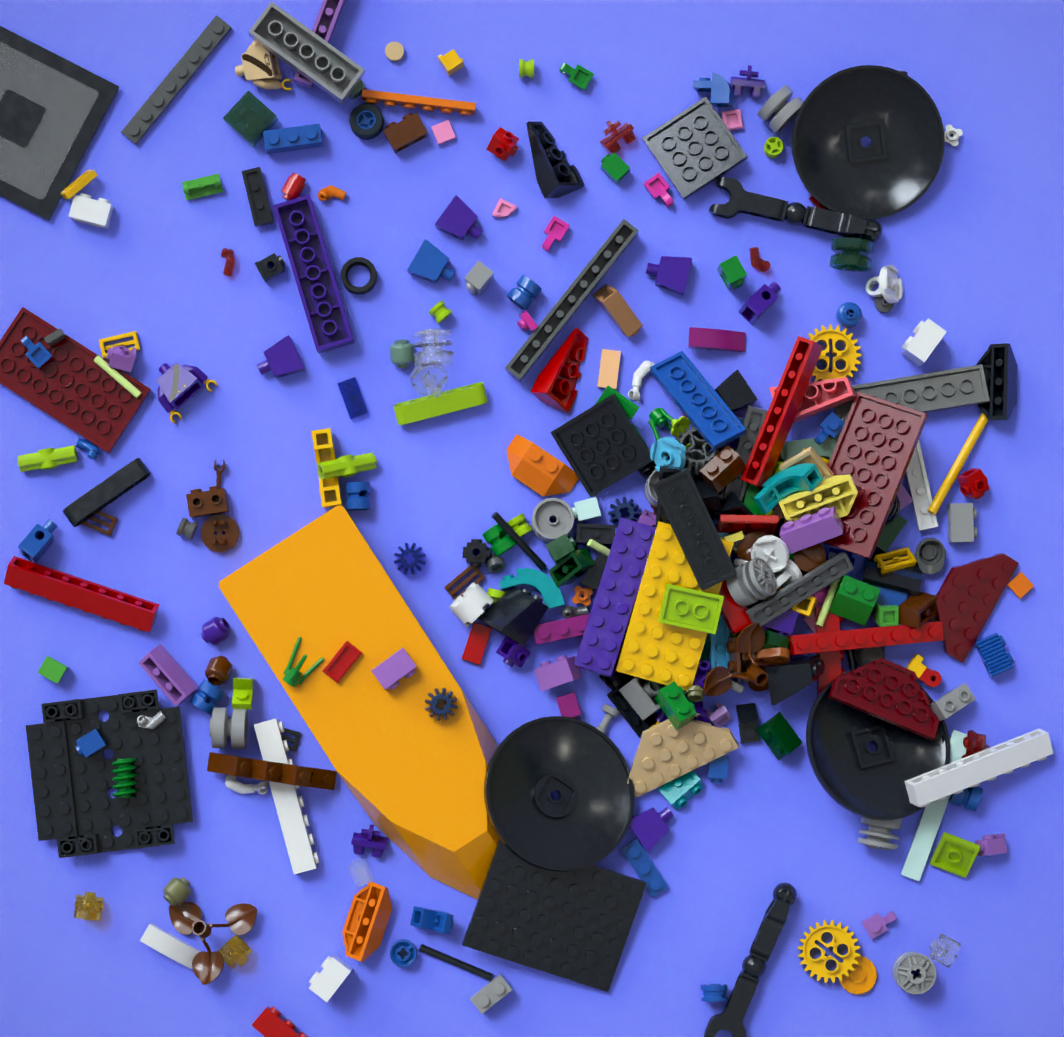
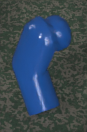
[76,438,100,460]

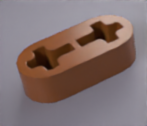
[755,647,790,666]

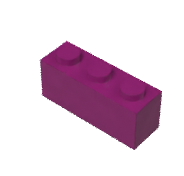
[534,614,589,645]

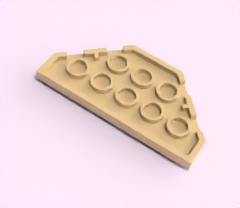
[627,719,739,798]

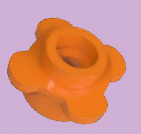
[572,585,593,606]

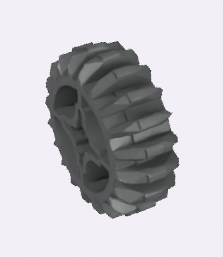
[675,425,725,475]

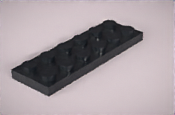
[652,468,737,591]

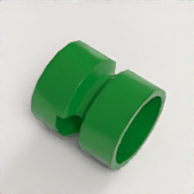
[482,524,516,557]

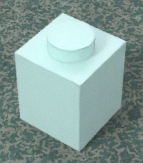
[571,497,601,523]

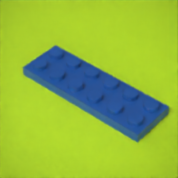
[650,351,746,450]

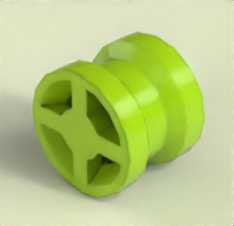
[519,59,534,78]
[763,137,783,158]
[428,300,452,324]

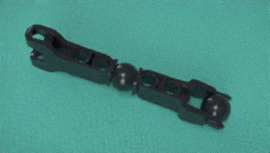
[709,177,882,243]
[704,882,797,1037]

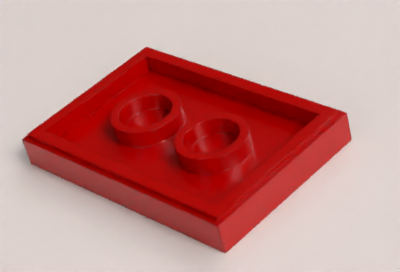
[717,515,779,534]

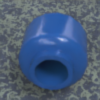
[836,302,862,328]

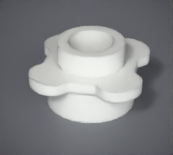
[944,124,963,146]

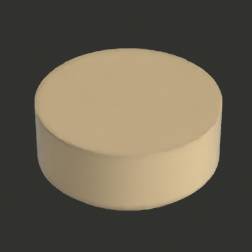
[385,42,404,62]

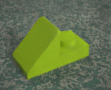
[232,677,255,709]

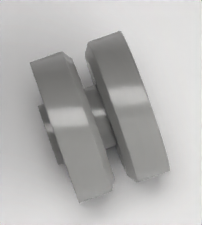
[757,85,804,133]
[531,498,574,543]

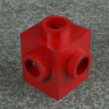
[486,127,519,161]
[957,468,990,499]

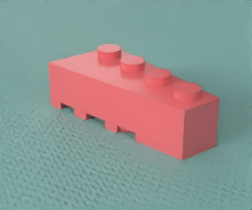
[769,377,856,423]

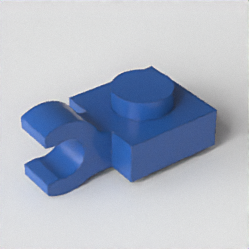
[20,336,53,369]
[814,411,845,445]

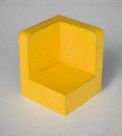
[438,49,464,76]

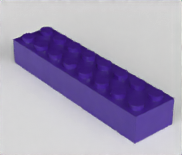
[273,194,355,354]
[574,517,655,678]

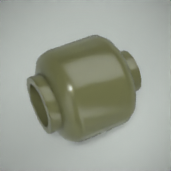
[163,877,192,906]

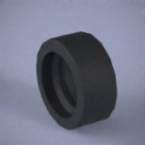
[341,257,377,295]

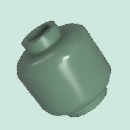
[390,339,415,368]

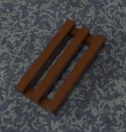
[82,511,118,536]
[444,566,486,600]

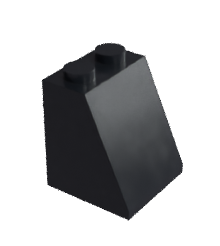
[478,587,548,647]
[765,654,824,705]

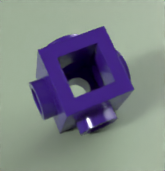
[496,636,531,668]

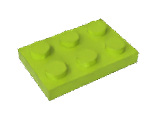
[658,583,724,634]

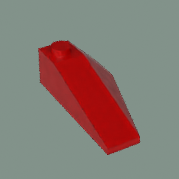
[531,328,589,413]

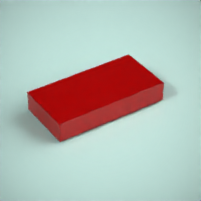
[461,622,492,665]
[323,641,362,683]

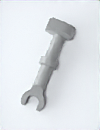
[596,703,620,734]

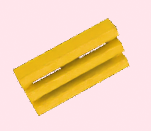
[60,169,98,199]
[99,331,141,359]
[873,547,917,574]

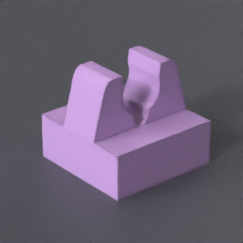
[707,703,732,728]

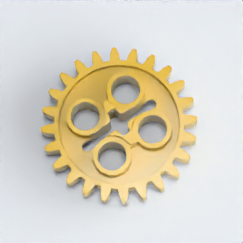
[808,324,862,382]
[798,920,860,983]

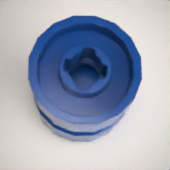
[507,275,542,311]
[345,482,371,511]
[190,679,225,715]
[949,786,983,812]

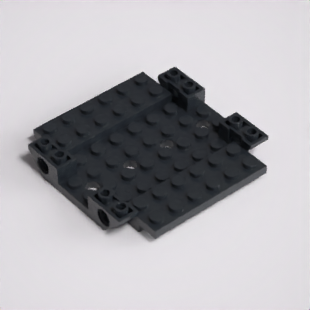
[26,689,193,858]

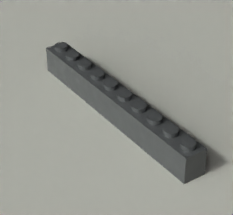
[505,219,639,382]

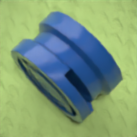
[390,939,417,967]
[700,984,728,1002]

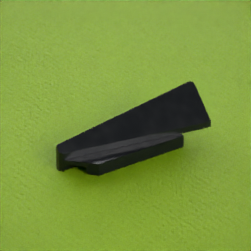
[599,671,657,738]

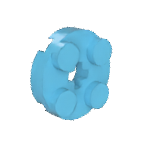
[650,437,686,472]

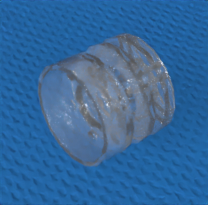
[413,329,454,368]

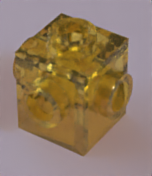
[74,891,104,921]
[217,935,252,969]

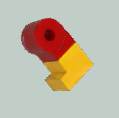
[906,654,942,687]

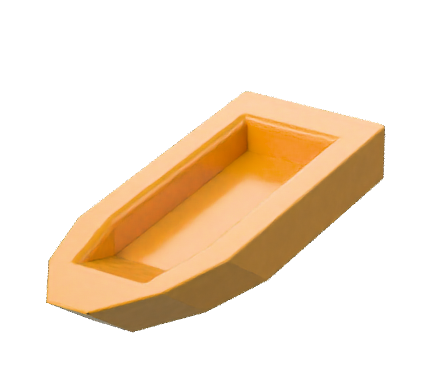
[219,505,499,900]

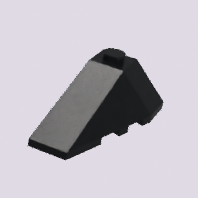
[526,121,585,198]

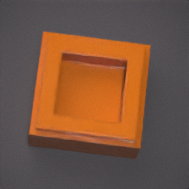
[1007,572,1034,599]

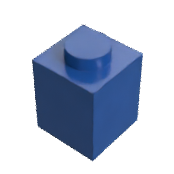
[75,729,107,758]
[707,756,729,783]

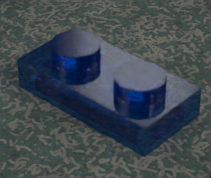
[337,377,368,420]

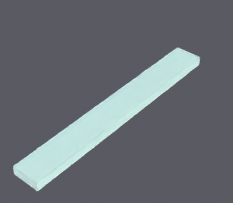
[901,730,972,881]

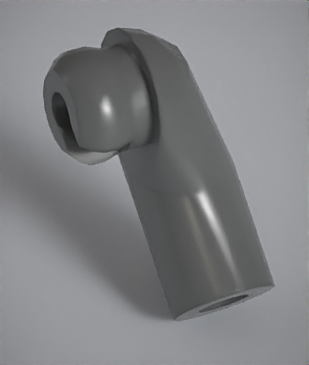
[561,605,589,618]

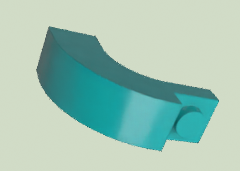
[753,463,824,514]
[499,568,565,610]

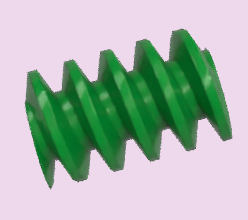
[112,758,137,798]

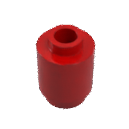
[281,173,306,201]

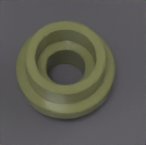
[686,685,705,702]

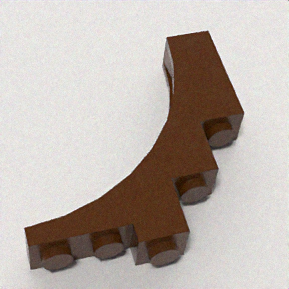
[207,752,337,790]

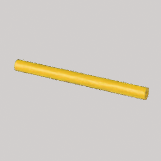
[927,413,988,515]

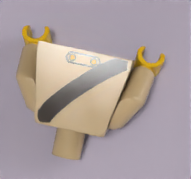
[235,41,292,91]

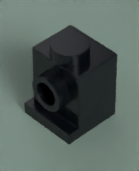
[254,253,286,282]

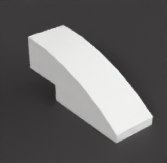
[140,923,201,969]

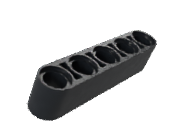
[62,458,151,527]

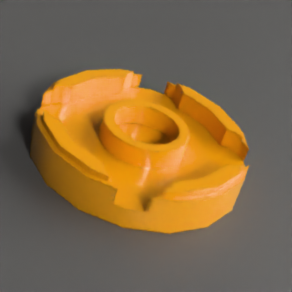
[838,956,877,995]

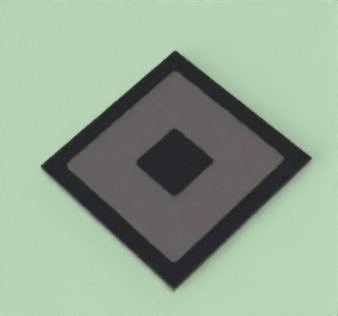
[0,26,120,221]

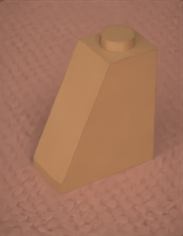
[592,283,643,337]

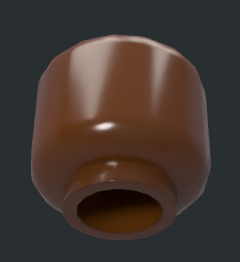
[205,656,233,685]

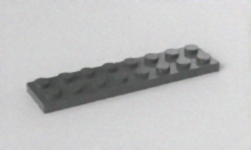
[834,364,990,422]

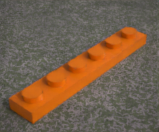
[362,89,476,116]

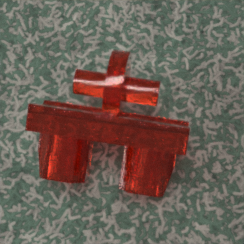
[600,120,636,154]
[962,730,990,758]

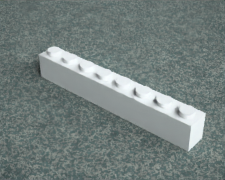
[254,718,320,875]
[905,729,1053,807]

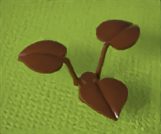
[736,492,826,572]
[703,622,769,696]
[169,902,258,985]

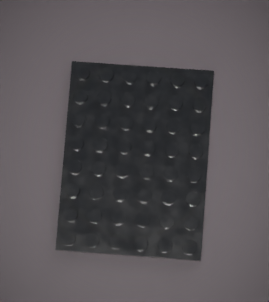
[462,839,647,992]

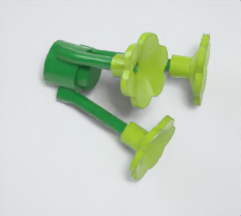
[648,408,691,456]

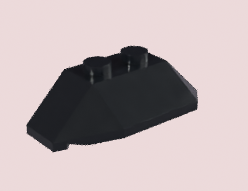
[976,343,1018,421]

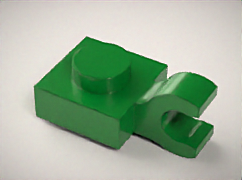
[559,62,594,91]

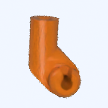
[318,185,347,201]

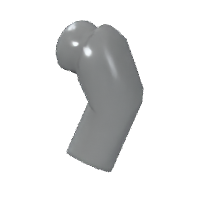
[137,711,167,730]

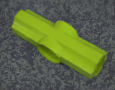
[18,445,78,473]
[317,452,377,480]

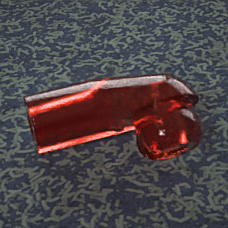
[749,247,771,272]
[221,248,235,276]

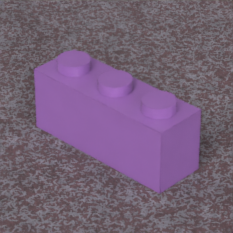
[780,506,844,554]
[138,644,198,706]

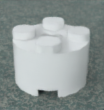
[449,582,494,627]

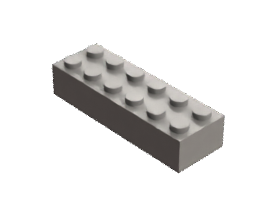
[249,1,365,104]

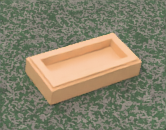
[597,349,621,390]

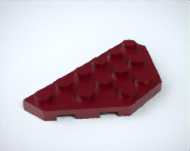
[936,553,1019,663]
[829,658,939,740]

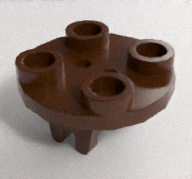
[201,514,239,552]

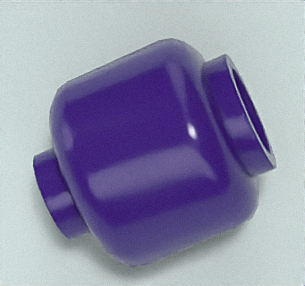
[201,617,231,645]

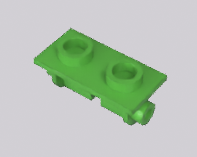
[182,173,223,201]

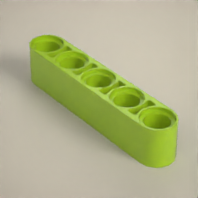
[393,382,488,425]

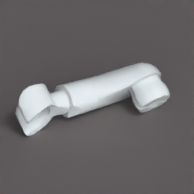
[628,360,655,401]
[225,775,268,794]

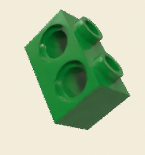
[717,255,747,290]

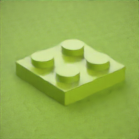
[930,832,980,878]

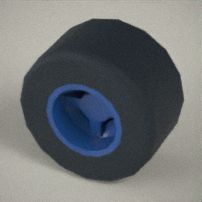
[349,103,384,140]

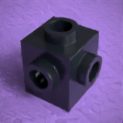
[463,539,490,567]

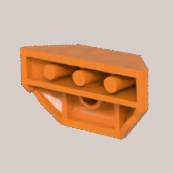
[506,434,579,497]
[342,882,392,962]

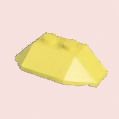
[779,475,858,521]

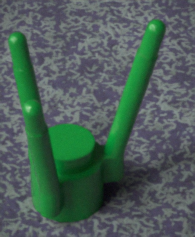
[283,637,324,687]

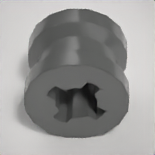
[176,517,198,541]

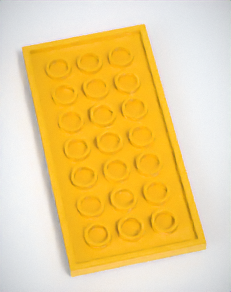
[615,521,734,691]

